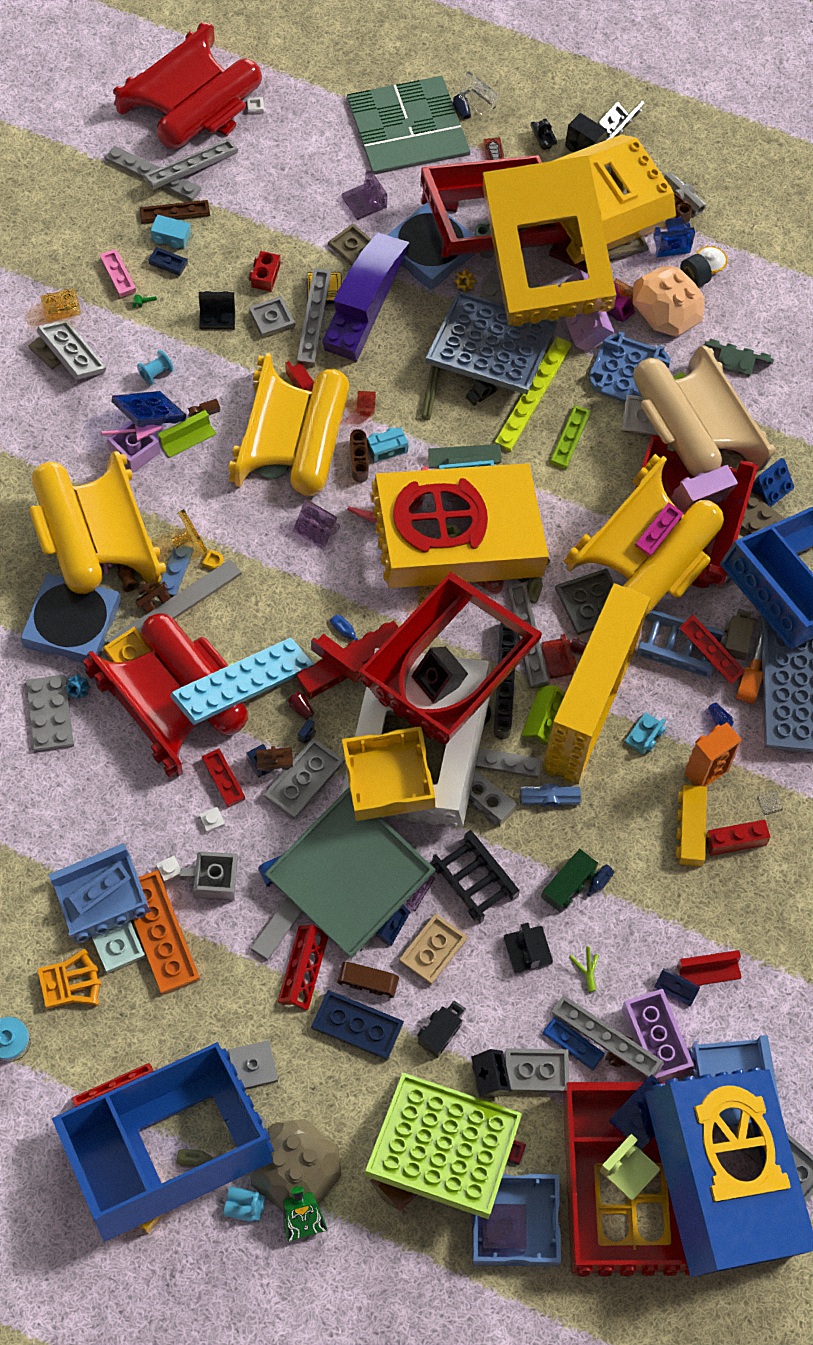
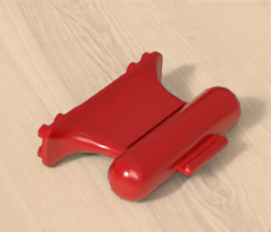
[113,22,262,149]
[83,613,248,778]

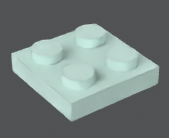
[92,921,145,974]

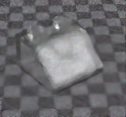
[459,71,500,115]

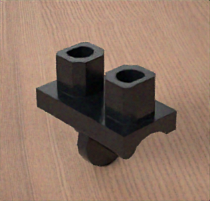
[530,118,557,150]

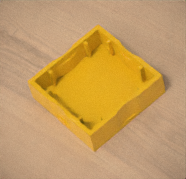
[342,726,436,821]

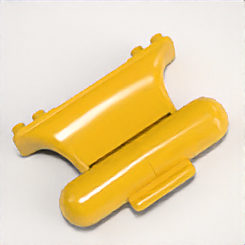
[29,451,166,594]
[563,454,724,616]

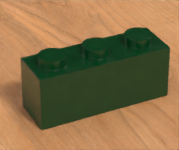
[541,848,598,912]

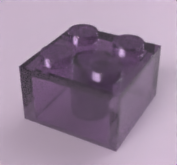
[481,1204,527,1253]

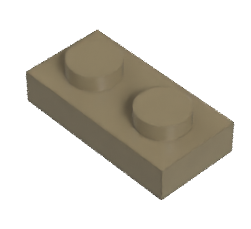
[28,337,62,370]

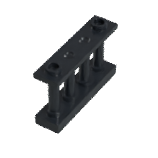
[432,830,520,924]

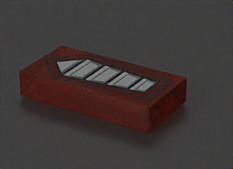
[483,137,505,160]

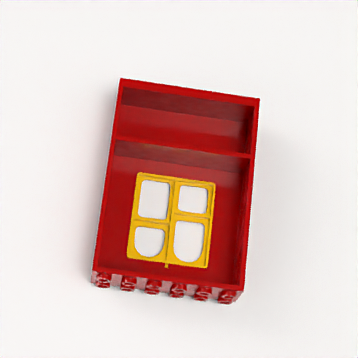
[563,1082,690,1277]

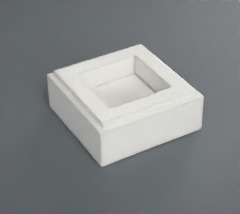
[246,97,264,114]

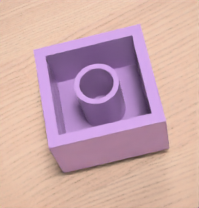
[107,418,160,473]

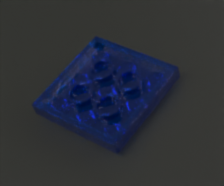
[111,391,186,427]

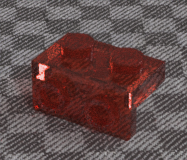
[541,633,576,679]

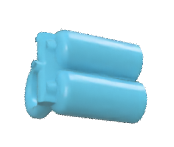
[223,1186,266,1222]

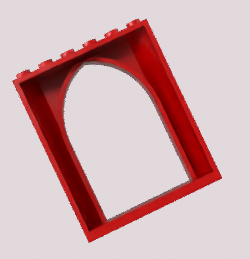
[420,155,568,257]
[359,572,542,745]

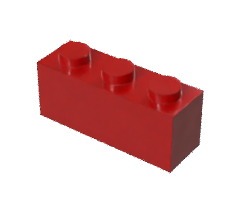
[706,819,771,856]

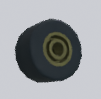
[680,254,712,287]

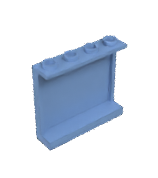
[48,843,151,944]
[689,1035,782,1127]

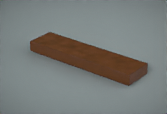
[139,200,210,224]

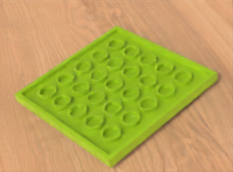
[364,1073,522,1219]

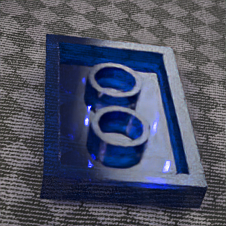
[609,1074,662,1150]

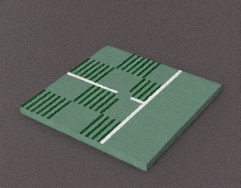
[347,76,471,174]

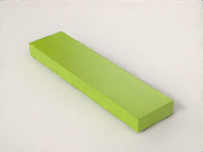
[549,405,591,469]

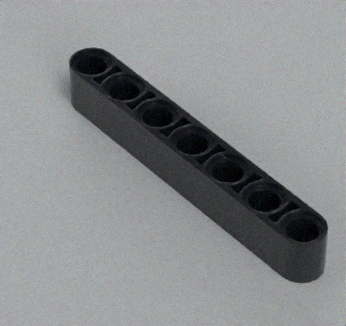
[493,622,517,740]

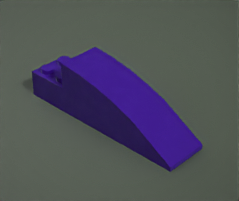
[322,232,410,362]

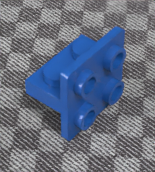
[751,458,794,507]

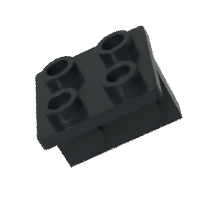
[503,923,553,973]

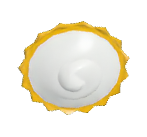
[697,245,728,274]

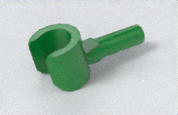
[133,295,157,308]

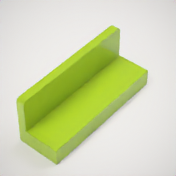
[158,410,216,458]
[521,685,565,745]

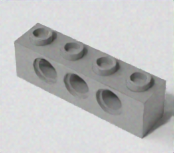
[469,770,517,826]

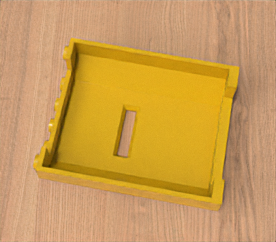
[553,135,676,264]

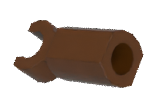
[188,399,220,417]

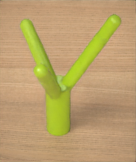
[569,946,599,992]

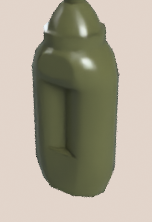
[527,577,543,603]
[177,1149,216,1167]

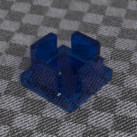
[653,218,695,258]

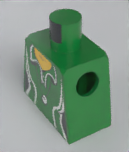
[283,1186,328,1242]

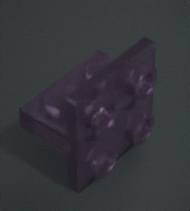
[293,500,340,549]

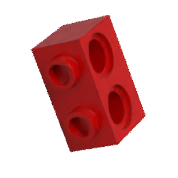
[249,251,281,292]

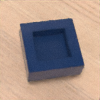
[298,718,316,744]

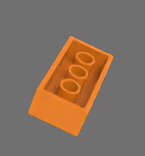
[684,722,742,787]

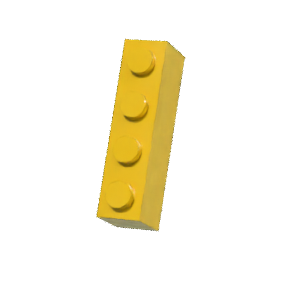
[675,785,707,867]

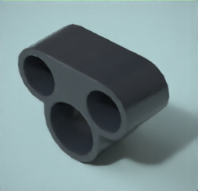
[466,380,497,406]

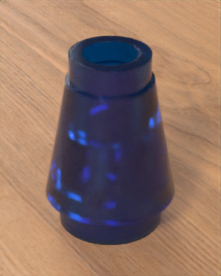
[708,702,734,727]

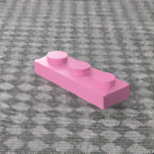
[100,249,136,298]

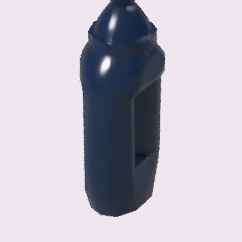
[587,864,614,897]

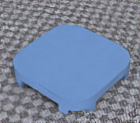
[589,332,671,402]

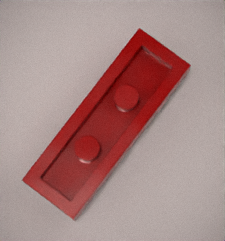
[202,748,245,808]

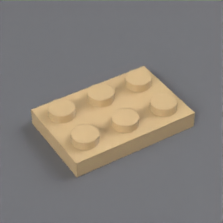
[399,913,468,986]

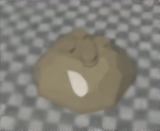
[250,1119,342,1212]

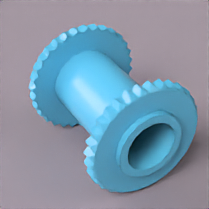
[137,350,174,385]

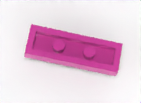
[635,502,684,557]

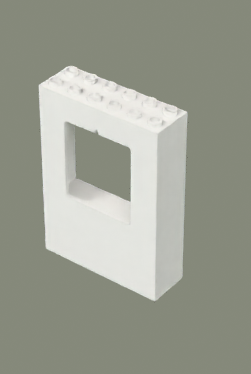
[342,648,492,827]

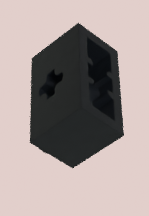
[471,1049,512,1099]

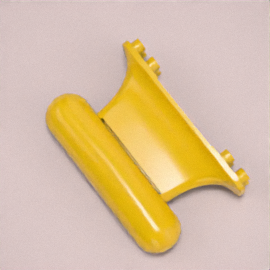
[228,353,350,496]

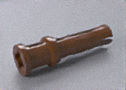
[117,564,139,592]

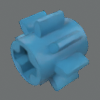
[65,674,91,700]

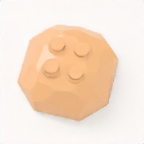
[633,266,705,337]

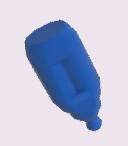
[330,614,358,641]

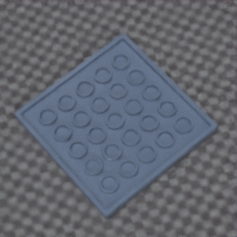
[425,291,558,395]

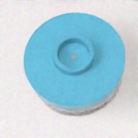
[0,1017,31,1062]

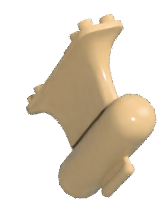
[632,346,776,477]

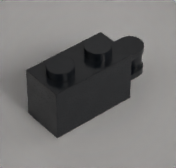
[417,1000,466,1058]

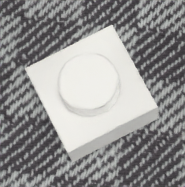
[199,807,225,833]
[156,856,181,883]

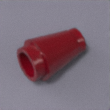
[287,691,315,720]

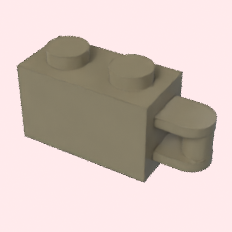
[721,609,755,661]

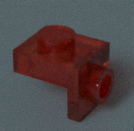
[356,391,376,417]

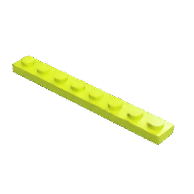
[495,336,572,452]

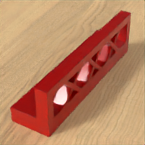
[679,615,745,684]
[277,924,328,1010]
[71,1062,154,1107]

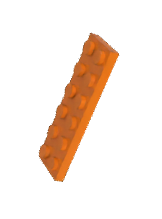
[133,870,200,995]

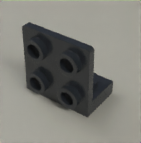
[198,291,235,329]

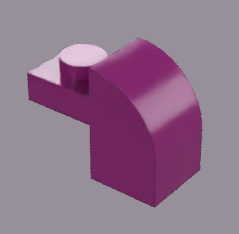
[606,281,635,322]

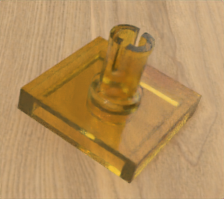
[171,509,208,556]

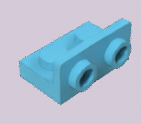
[624,712,667,755]

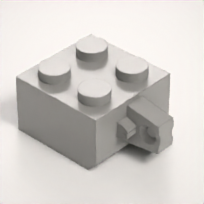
[180,851,238,900]

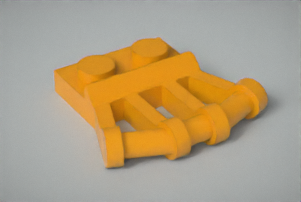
[38,949,101,1009]

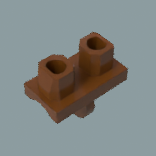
[135,580,171,613]
[256,746,293,771]

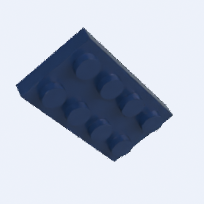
[311,990,404,1061]

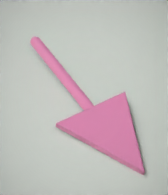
[101,419,163,441]

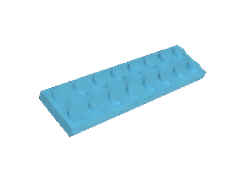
[170,638,314,725]

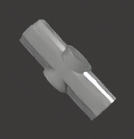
[664,172,706,215]

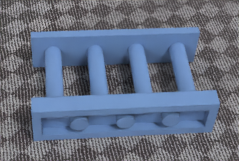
[637,610,724,678]

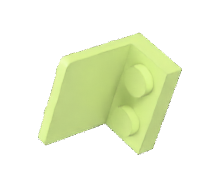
[600,1134,660,1201]

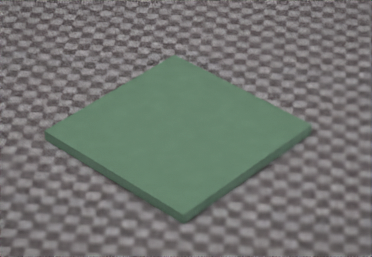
[264,787,436,959]

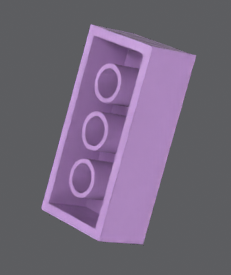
[558,270,614,351]
[621,989,694,1082]

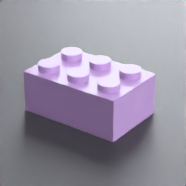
[670,465,738,514]

